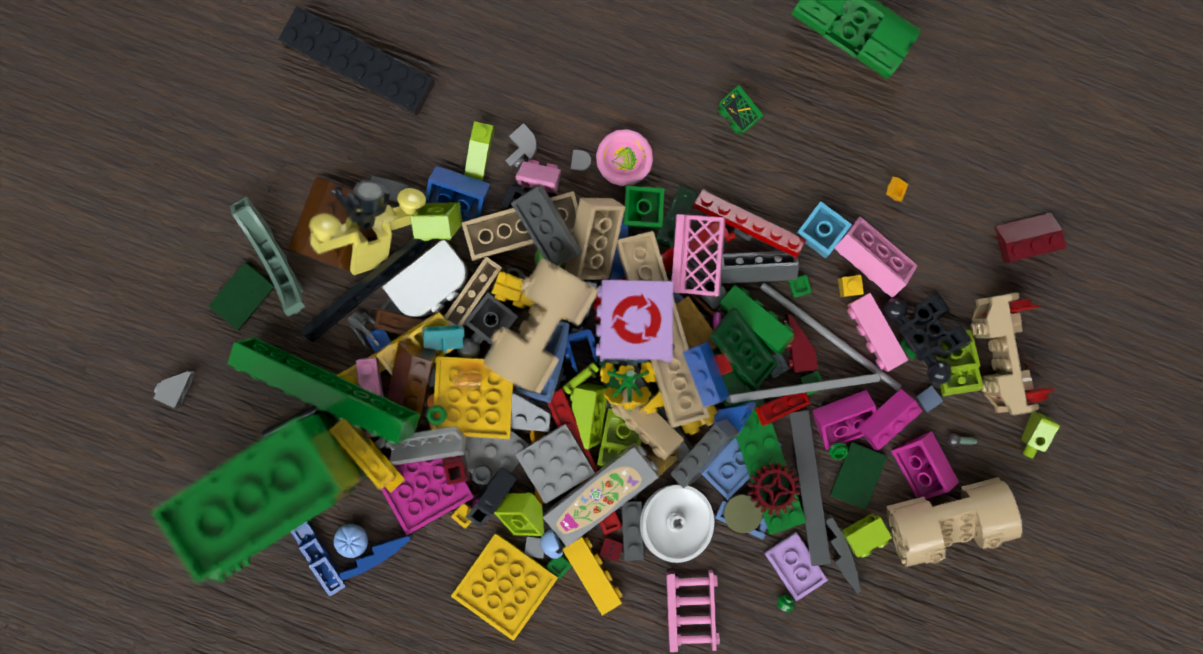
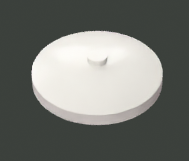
[640,484,714,563]

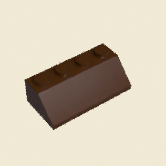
[387,341,437,428]

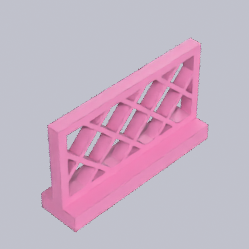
[672,214,725,296]

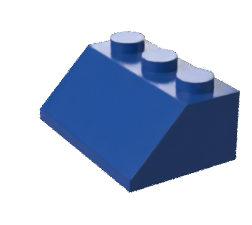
[425,166,490,222]

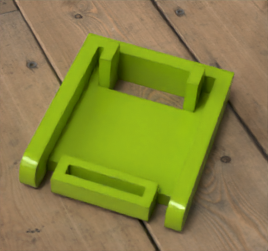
[563,362,599,395]

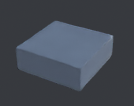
[915,385,943,412]

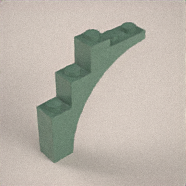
[230,196,305,316]

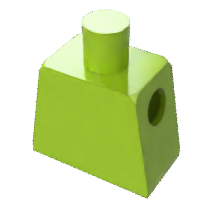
[1021,411,1060,459]

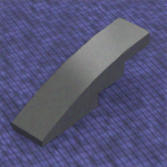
[824,515,861,594]

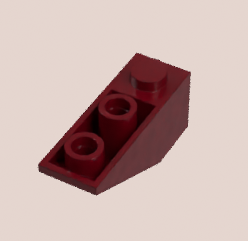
[783,314,818,372]
[442,455,471,486]

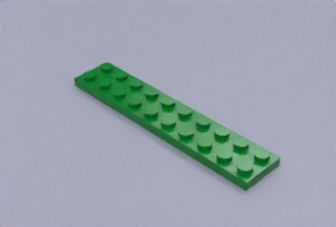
[712,348,806,535]

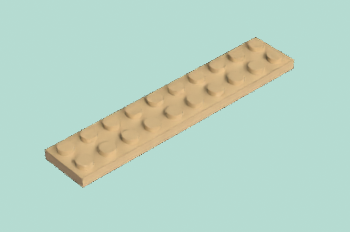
[616,231,709,428]

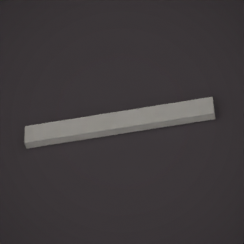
[726,374,880,403]

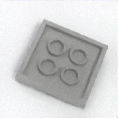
[515,424,595,503]
[465,430,530,477]

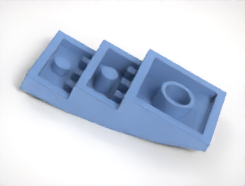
[515,321,569,403]

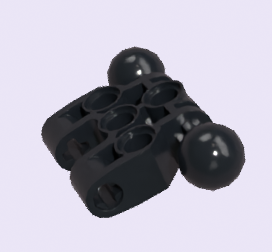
[883,294,973,385]

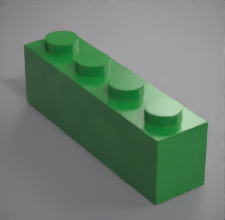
[720,286,794,355]

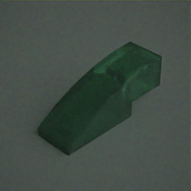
[656,185,697,248]

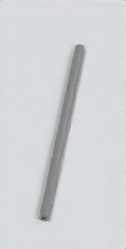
[760,282,902,391]

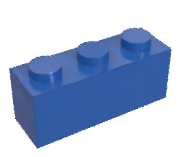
[683,342,729,407]

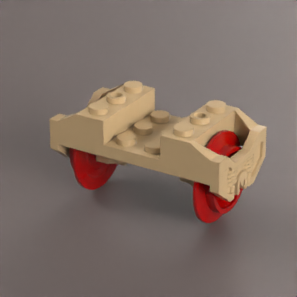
[970,293,1055,415]

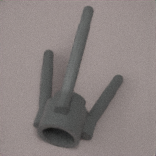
[347,310,392,350]

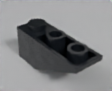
[466,467,518,527]

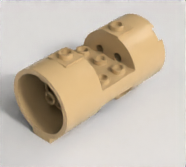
[483,258,599,394]
[887,477,1022,567]

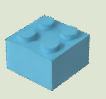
[795,202,852,258]

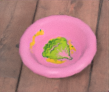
[596,129,653,186]

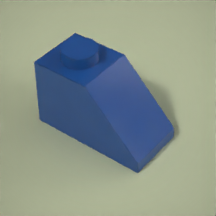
[712,401,756,436]

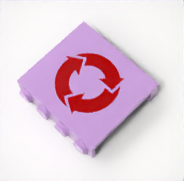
[596,280,673,363]

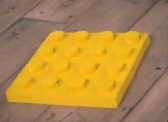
[432,357,514,439]
[451,533,558,641]

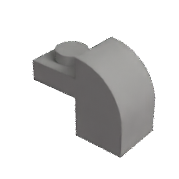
[505,123,537,168]

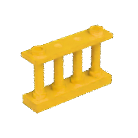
[329,420,405,493]

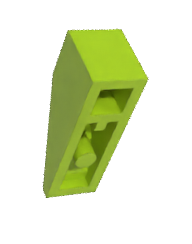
[464,121,495,181]

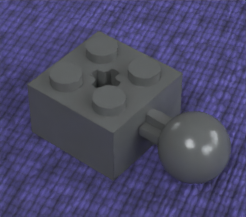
[456,293,519,359]

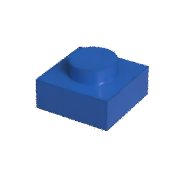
[366,329,392,353]

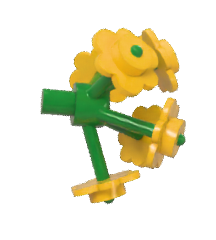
[600,361,656,411]

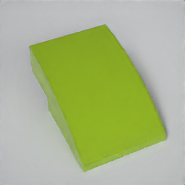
[935,330,983,396]
[597,408,641,469]

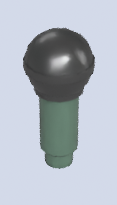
[947,433,977,447]

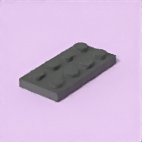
[511,184,582,266]

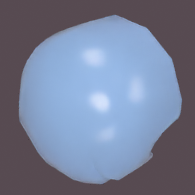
[540,528,563,559]

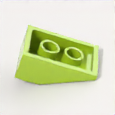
[571,383,608,449]

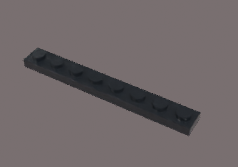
[301,236,430,342]

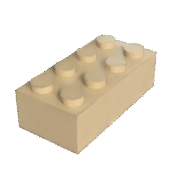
[565,198,625,280]

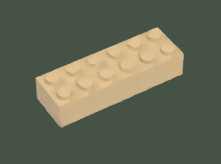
[462,191,578,261]

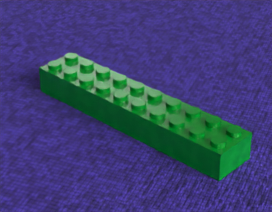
[227,337,421,444]

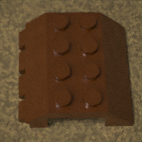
[288,178,376,273]

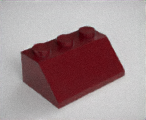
[995,213,1067,263]

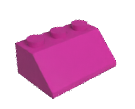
[858,389,922,450]
[813,390,876,450]
[892,431,959,499]

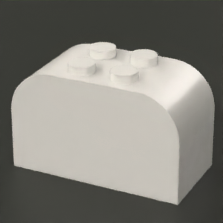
[382,239,469,317]

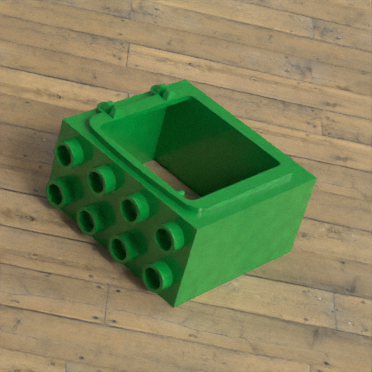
[151,412,367,584]

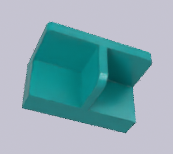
[423,325,464,353]

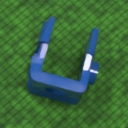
[565,329,600,372]

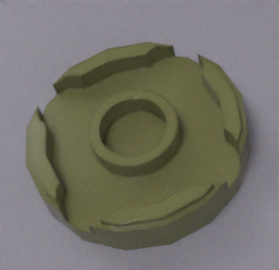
[723,494,763,533]

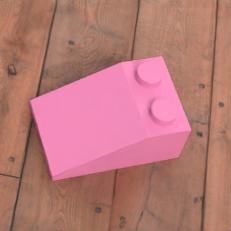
[516,159,561,194]

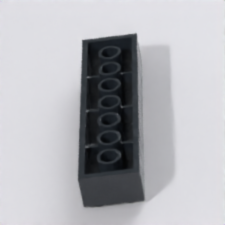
[278,6,435,116]

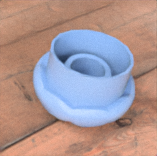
[334,524,368,558]

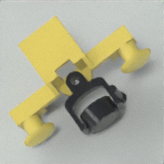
[310,181,426,275]

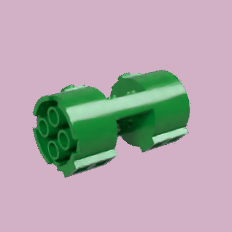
[791,0,922,79]

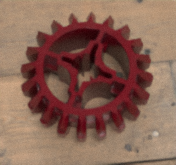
[748,462,801,515]

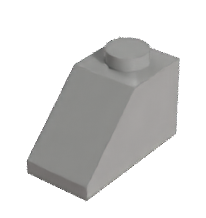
[153,371,196,408]

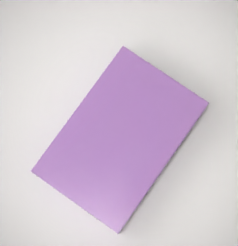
[764,531,828,601]

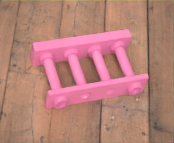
[666,570,720,652]

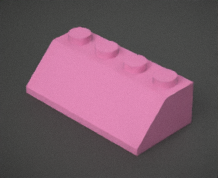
[835,216,918,298]

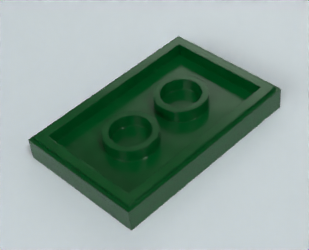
[208,262,275,331]
[829,442,887,510]

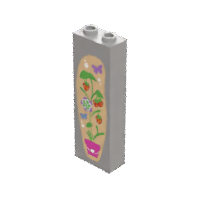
[543,443,659,547]

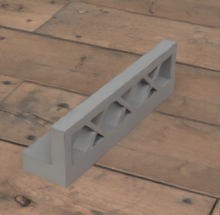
[385,426,466,465]

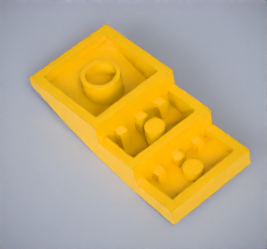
[375,312,453,375]

